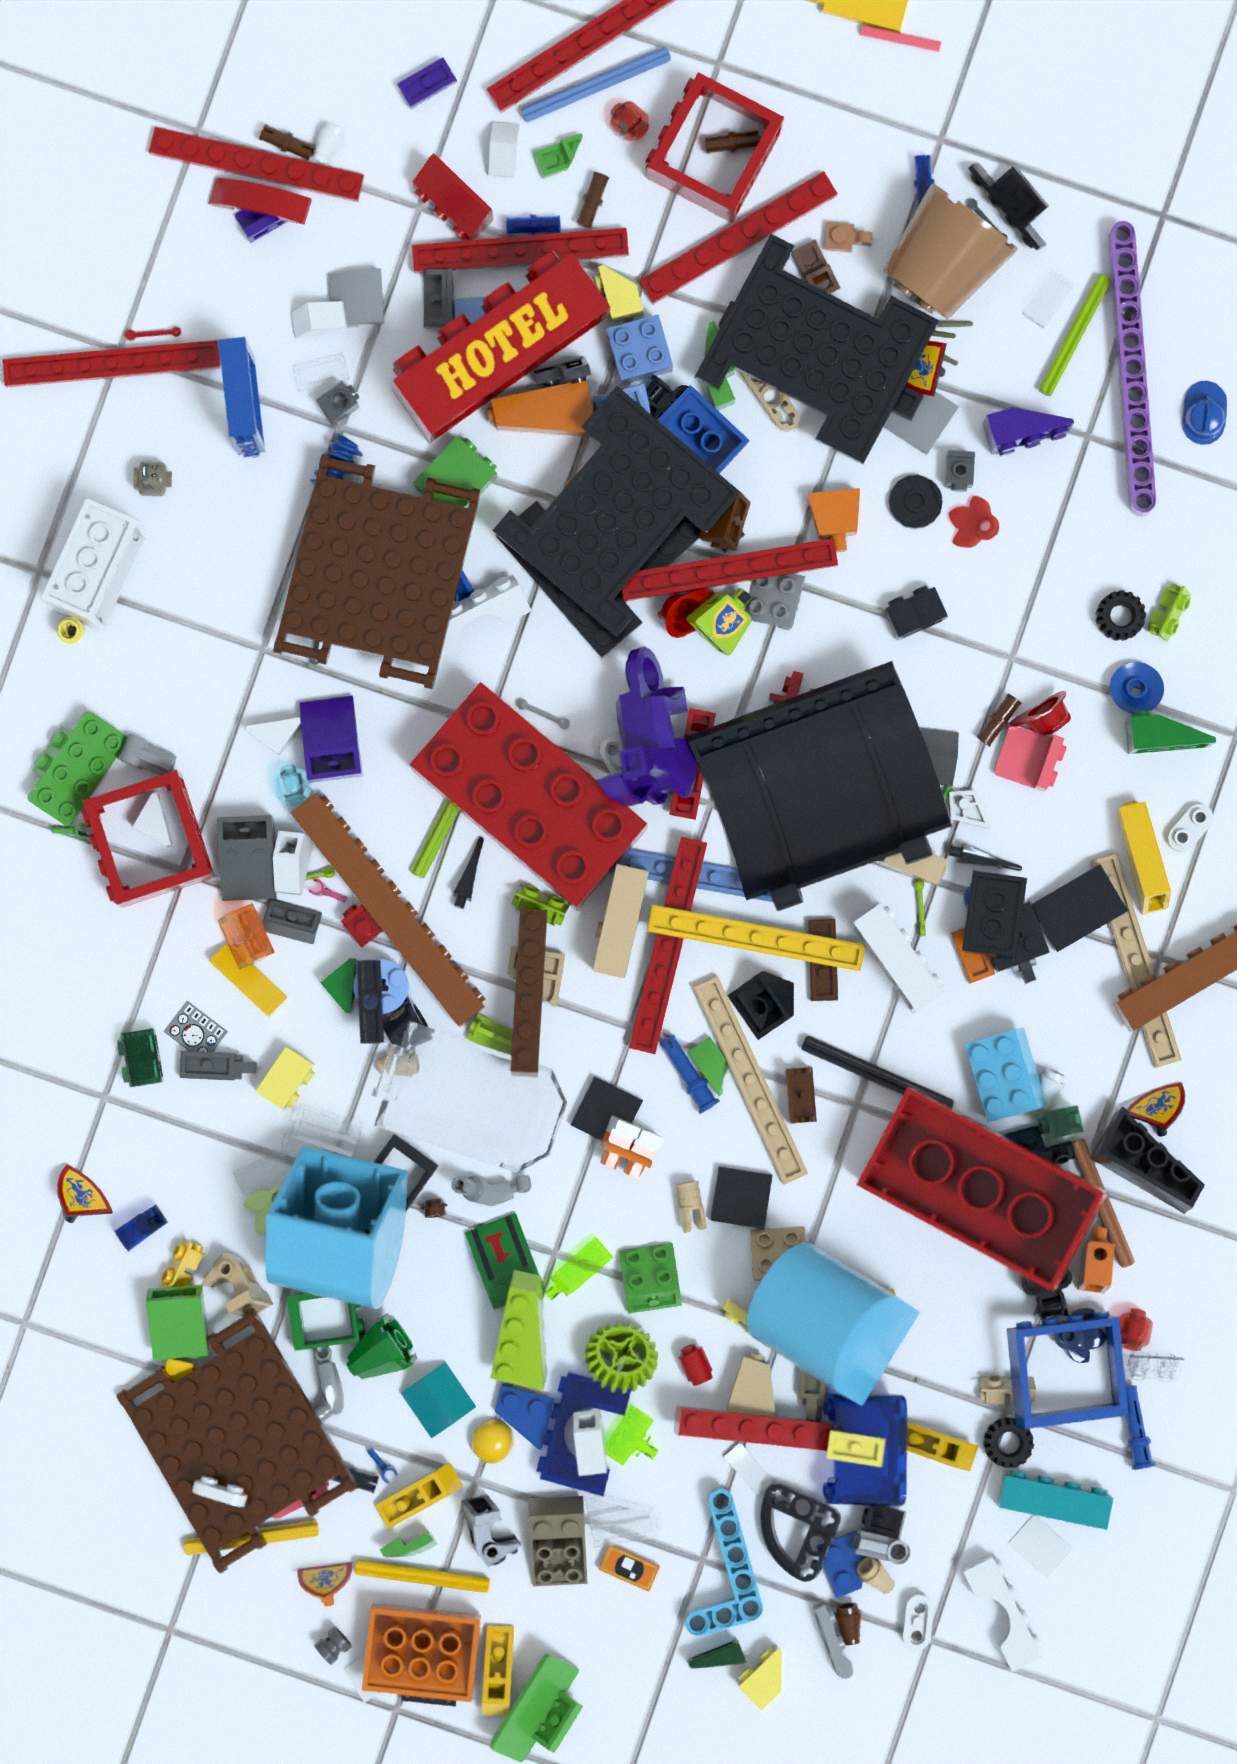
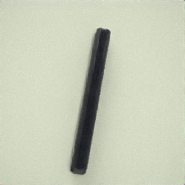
[801,1036,954,1108]

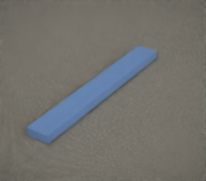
[610,849,773,902]

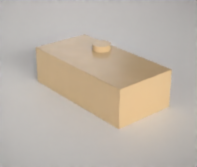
[593,864,649,979]

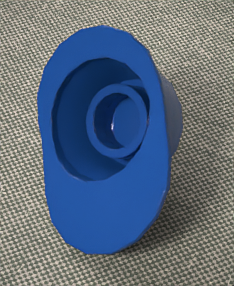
[1182,381,1227,445]

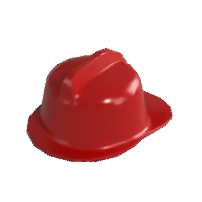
[657,589,714,638]
[1009,691,1071,735]

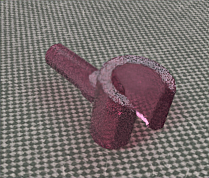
[309,879,347,903]

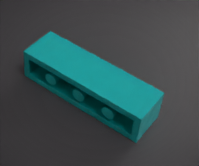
[997,1470,1114,1530]

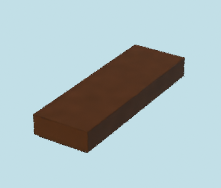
[808,919,838,1002]

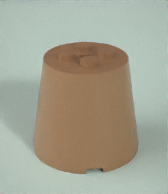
[883,183,1018,320]

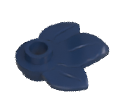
[1053,1308,1106,1363]

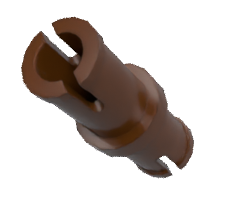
[259,124,315,161]
[705,130,759,154]
[575,172,610,229]
[976,693,1022,747]

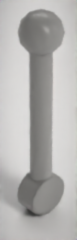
[517,699,570,729]

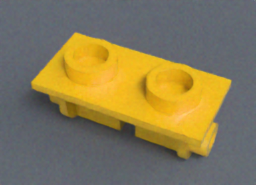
[160,1238,204,1288]

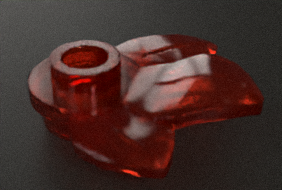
[948,496,1000,548]

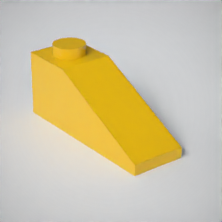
[886,1417,979,1472]
[374,1462,464,1529]
[482,1625,514,1717]

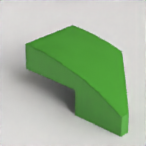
[532,133,583,179]
[688,1036,728,1097]
[379,1532,438,1557]

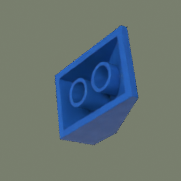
[658,385,750,474]

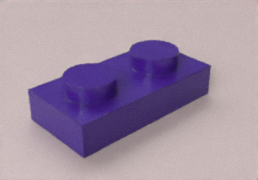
[397,57,457,109]

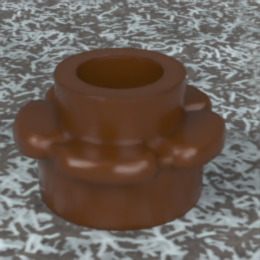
[421,1199,448,1218]

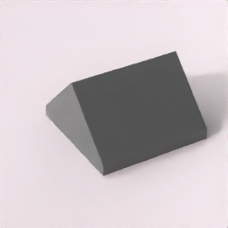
[920,728,959,786]

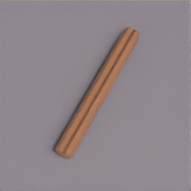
[1072,1139,1135,1268]

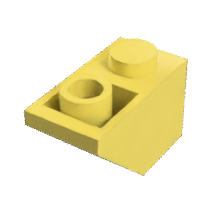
[594,265,643,323]
[738,1646,782,1711]

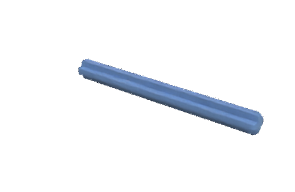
[521,47,671,122]

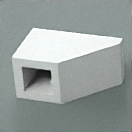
[273,831,313,896]
[573,1409,607,1476]

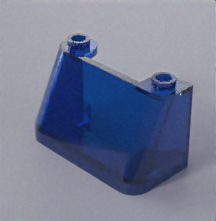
[822,1392,907,1506]

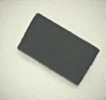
[262,899,322,944]

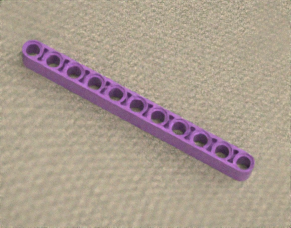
[1108,221,1156,517]

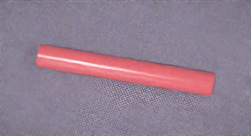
[861,25,942,52]

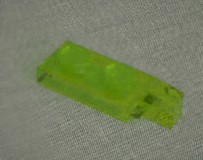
[544,1237,614,1301]

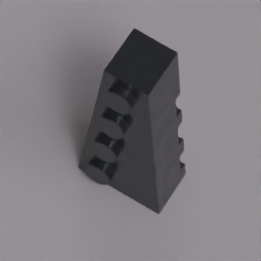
[1090,1106,1205,1214]

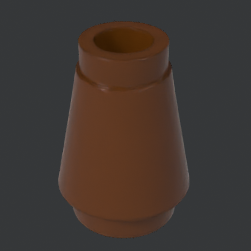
[834,1602,862,1646]

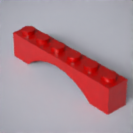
[673,1405,844,1451]

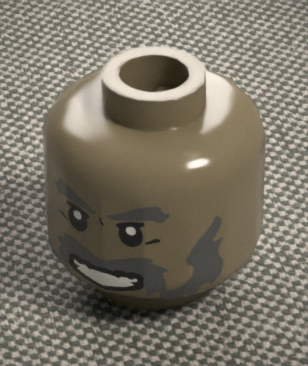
[133,461,172,497]

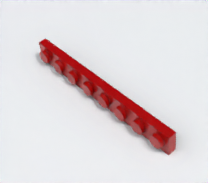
[487,0,676,113]
[149,127,365,203]
[639,171,838,305]
[412,228,629,274]
[2,340,221,388]
[622,538,838,602]
[629,836,707,1054]

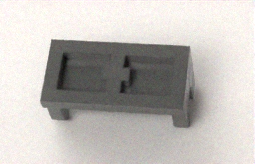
[424,269,454,327]

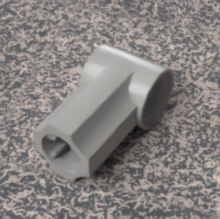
[118,734,177,775]
[853,1529,911,1565]

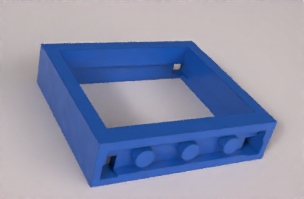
[218,337,266,458]
[1006,1311,1129,1429]

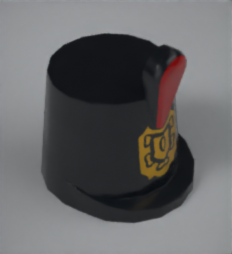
[383,996,433,1052]

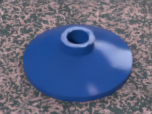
[1110,662,1164,714]

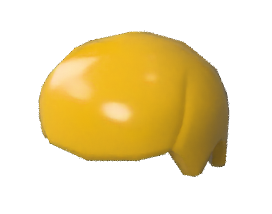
[471,1419,514,1464]

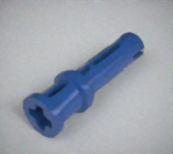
[659,1034,720,1114]
[1125,1385,1156,1470]

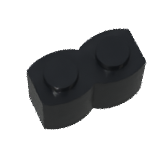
[884,585,948,641]

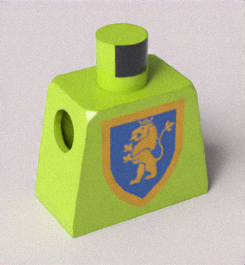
[685,588,752,656]

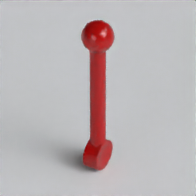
[125,326,181,341]

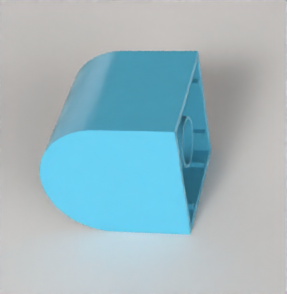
[265,1146,408,1309]
[747,1242,920,1406]

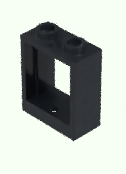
[374,1134,439,1214]

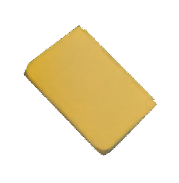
[165,1358,196,1382]

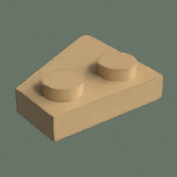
[507,946,565,1007]

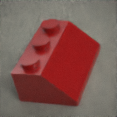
[412,153,494,241]

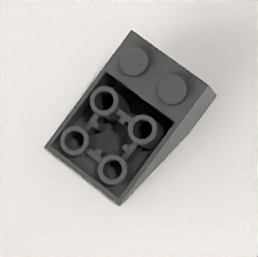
[217,815,277,901]

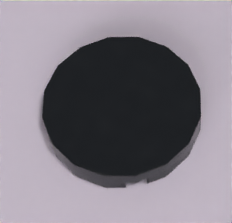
[888,475,943,530]

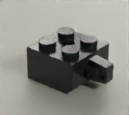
[990,902,1050,984]

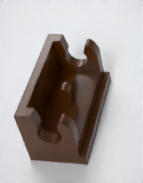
[699,493,751,551]
[785,1067,817,1124]

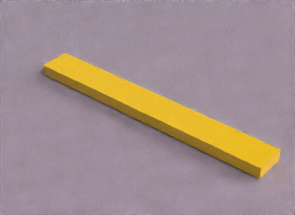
[646,904,866,972]

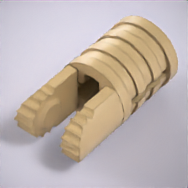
[674,1180,707,1233]

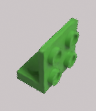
[619,1243,682,1314]

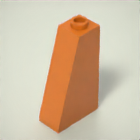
[487,380,593,437]

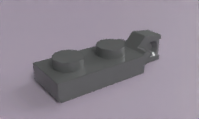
[180,1051,257,1081]

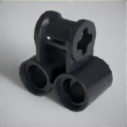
[646,375,689,420]
[1019,1268,1072,1320]

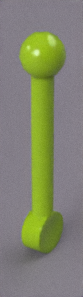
[306,867,335,880]
[914,880,926,937]

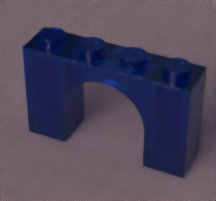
[536,1371,631,1496]

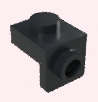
[862,1503,907,1539]

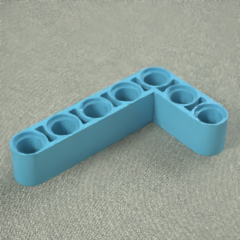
[685,1487,763,1636]

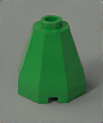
[346,1313,417,1379]

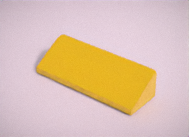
[209,942,288,1017]

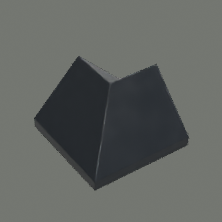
[727,971,794,1040]

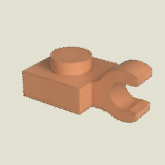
[825,222,872,253]

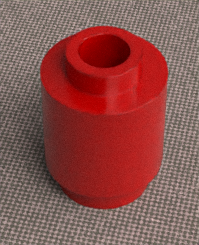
[677,1343,713,1386]

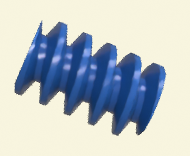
[309,433,363,485]

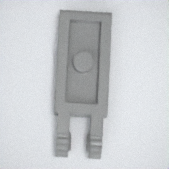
[812,1603,854,1680]

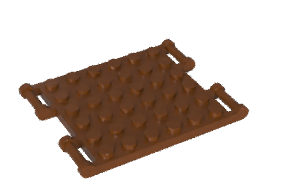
[273,453,481,689]
[116,1308,358,1574]

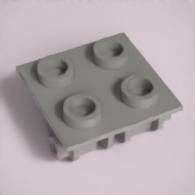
[745,574,806,631]

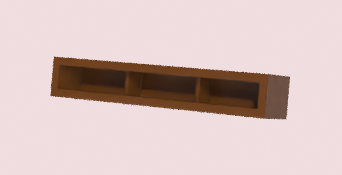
[510,909,548,1077]

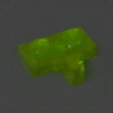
[606,1405,659,1466]

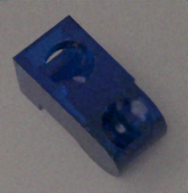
[114,1204,169,1253]

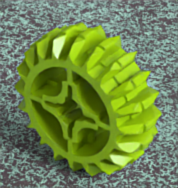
[584,1320,659,1394]

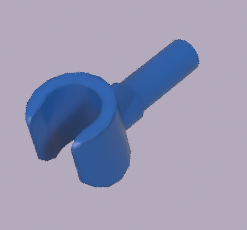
[367,1448,398,1484]

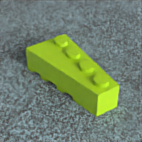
[490,1270,548,1391]

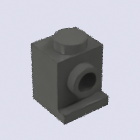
[945,450,975,492]

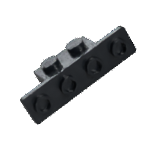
[968,163,1050,250]
[1003,1125,1075,1164]

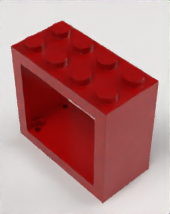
[645,72,785,224]
[81,770,216,908]

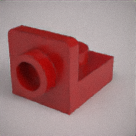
[769,671,804,704]
[341,904,383,948]

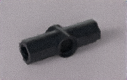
[357,960,384,1044]

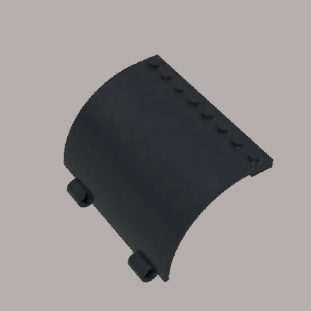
[687,661,952,911]

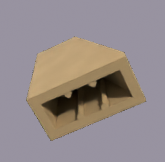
[873,852,948,885]
[725,1352,776,1417]

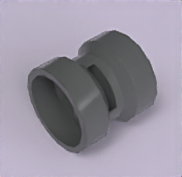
[314,1626,352,1665]

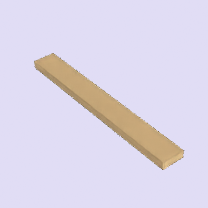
[1090,852,1182,1068]
[693,975,809,1185]

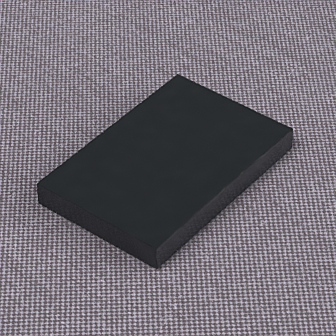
[1031,864,1128,952]
[962,870,1027,959]

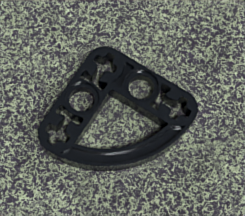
[760,1483,841,1582]

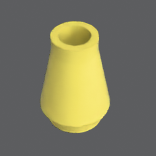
[57,617,85,644]

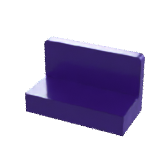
[235,210,287,243]

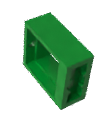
[287,1293,365,1351]

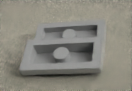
[328,268,384,328]
[884,391,959,455]

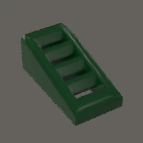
[687,1639,747,1669]

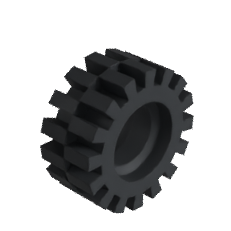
[1096,590,1146,641]
[983,1417,1034,1468]

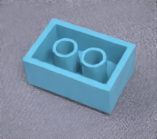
[965,1027,1047,1123]

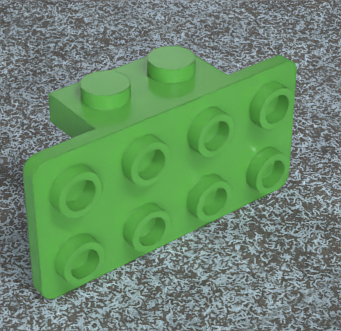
[27,711,127,826]
[489,1653,583,1762]

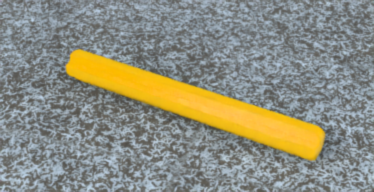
[184,1520,319,1555]
[354,1560,490,1593]

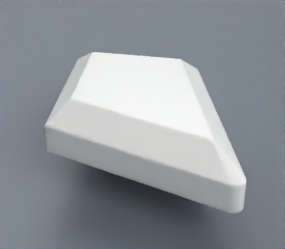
[949,790,991,829]

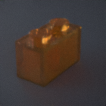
[217,903,275,970]

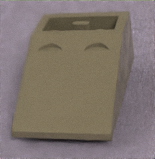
[528,1496,588,1587]

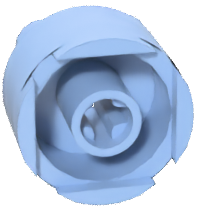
[353,959,410,1015]

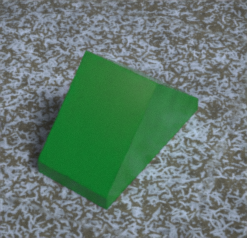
[321,958,357,1014]

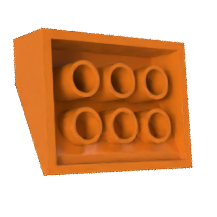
[362,1603,482,1702]

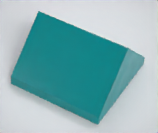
[401,1362,476,1438]

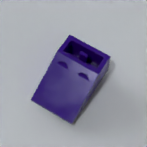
[982,407,1075,457]
[299,696,363,783]

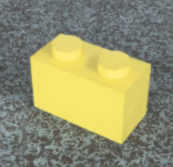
[255,1046,316,1110]

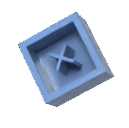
[606,314,673,386]

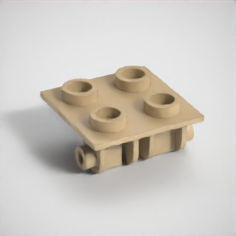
[750,1227,806,1281]

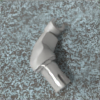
[451,1175,531,1206]
[314,1346,344,1423]

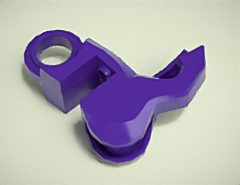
[598,646,697,807]

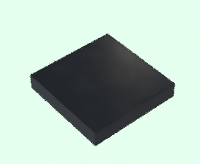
[570,1076,643,1141]
[710,1167,773,1229]

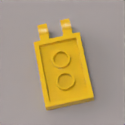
[805,0,908,33]

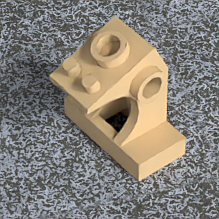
[201,1253,273,1316]

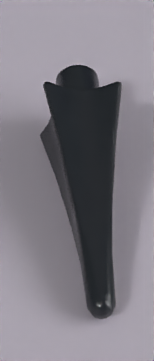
[453,837,484,909]
[949,843,1022,871]

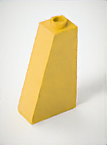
[1118,801,1171,915]

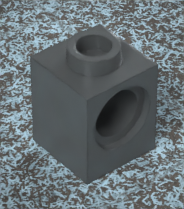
[316,381,360,426]

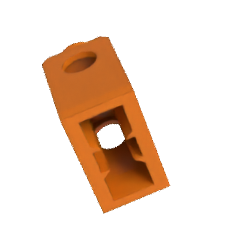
[807,488,860,553]
[1077,1227,1115,1294]

